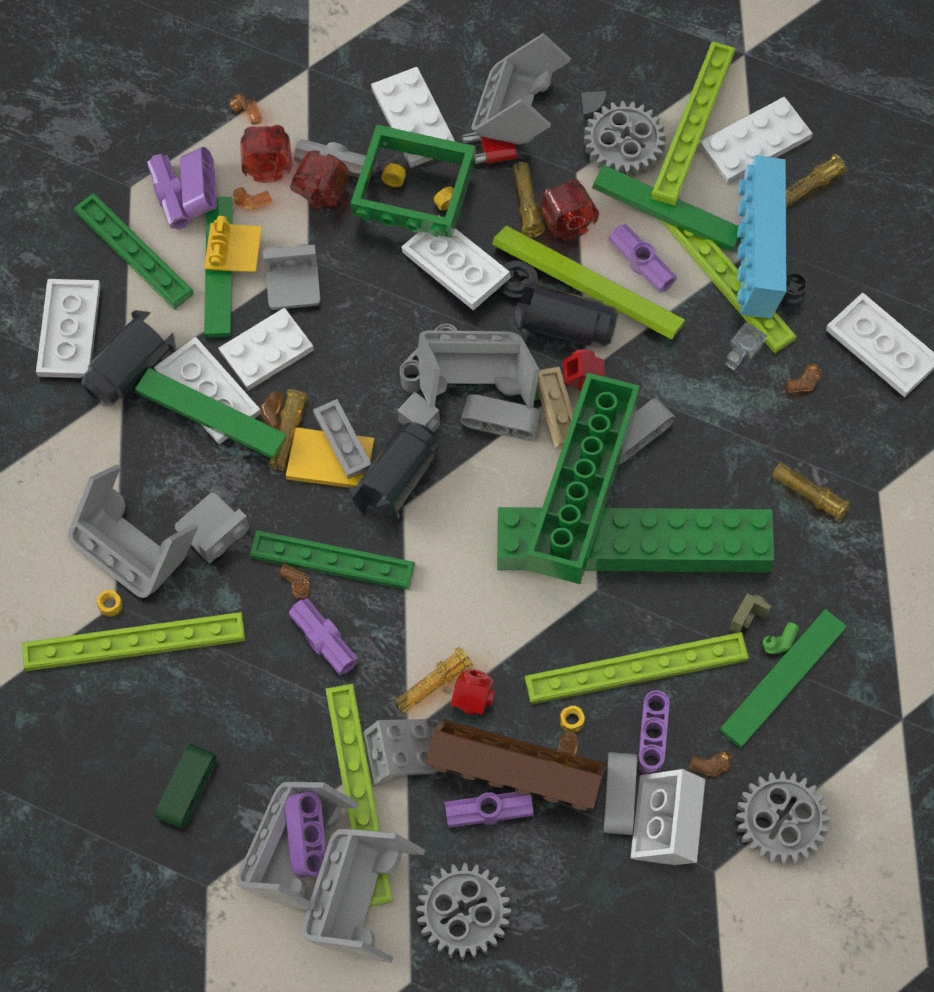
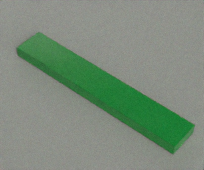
[592,165,739,252]
[74,193,194,310]
[204,197,233,338]
[135,368,287,460]
[250,530,415,590]
[719,609,847,749]

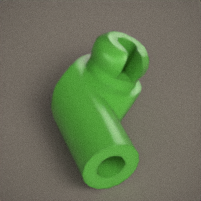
[763,622,800,655]

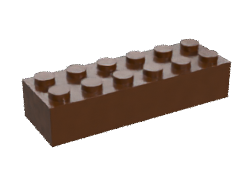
[426,719,607,810]

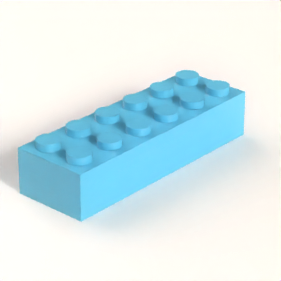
[737,155,786,319]

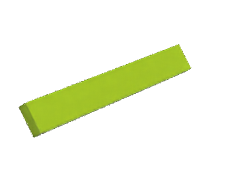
[651,41,736,206]
[659,219,797,354]
[492,226,685,339]
[22,612,246,671]
[525,632,749,705]
[326,684,393,907]

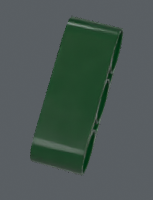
[155,744,217,829]

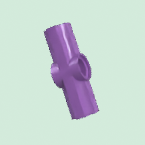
[147,154,191,230]
[609,224,677,293]
[289,598,359,675]
[445,792,533,828]

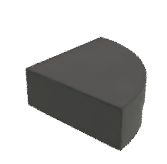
[581,91,606,119]

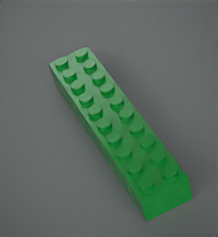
[497,507,774,572]

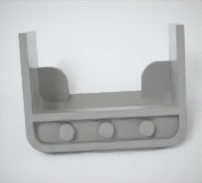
[471,33,571,145]
[418,330,540,407]
[68,465,198,598]
[237,782,359,910]
[302,829,425,963]

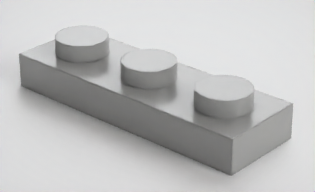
[313,399,372,479]

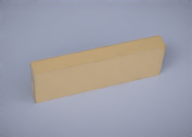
[537,367,574,448]

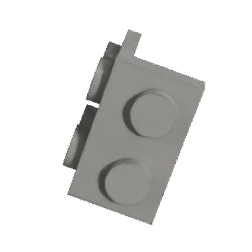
[263,244,321,310]
[175,493,250,564]

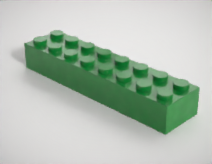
[527,373,640,584]

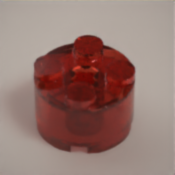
[240,125,292,183]
[290,150,351,210]
[539,179,599,241]

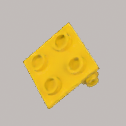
[204,216,262,273]

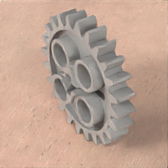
[584,101,666,176]
[735,772,830,866]
[416,863,511,960]

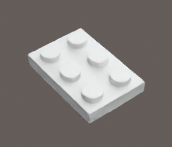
[219,308,314,391]

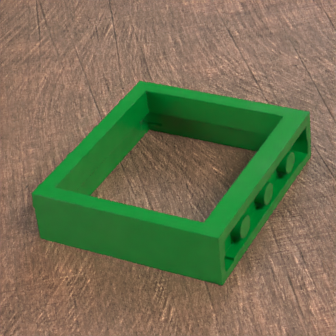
[351,124,476,238]

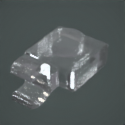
[725,322,767,370]

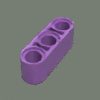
[180,147,217,218]
[638,690,669,775]
[285,792,326,878]

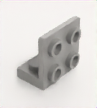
[362,719,437,786]

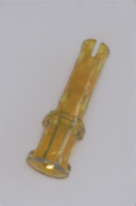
[786,153,847,207]
[513,162,545,237]
[268,389,309,470]
[772,462,851,522]
[394,646,473,714]

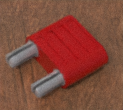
[462,132,517,164]

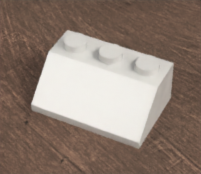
[631,769,705,865]

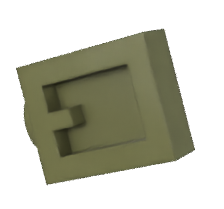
[729,593,772,633]

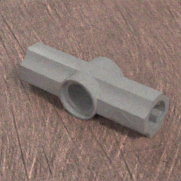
[294,139,366,178]

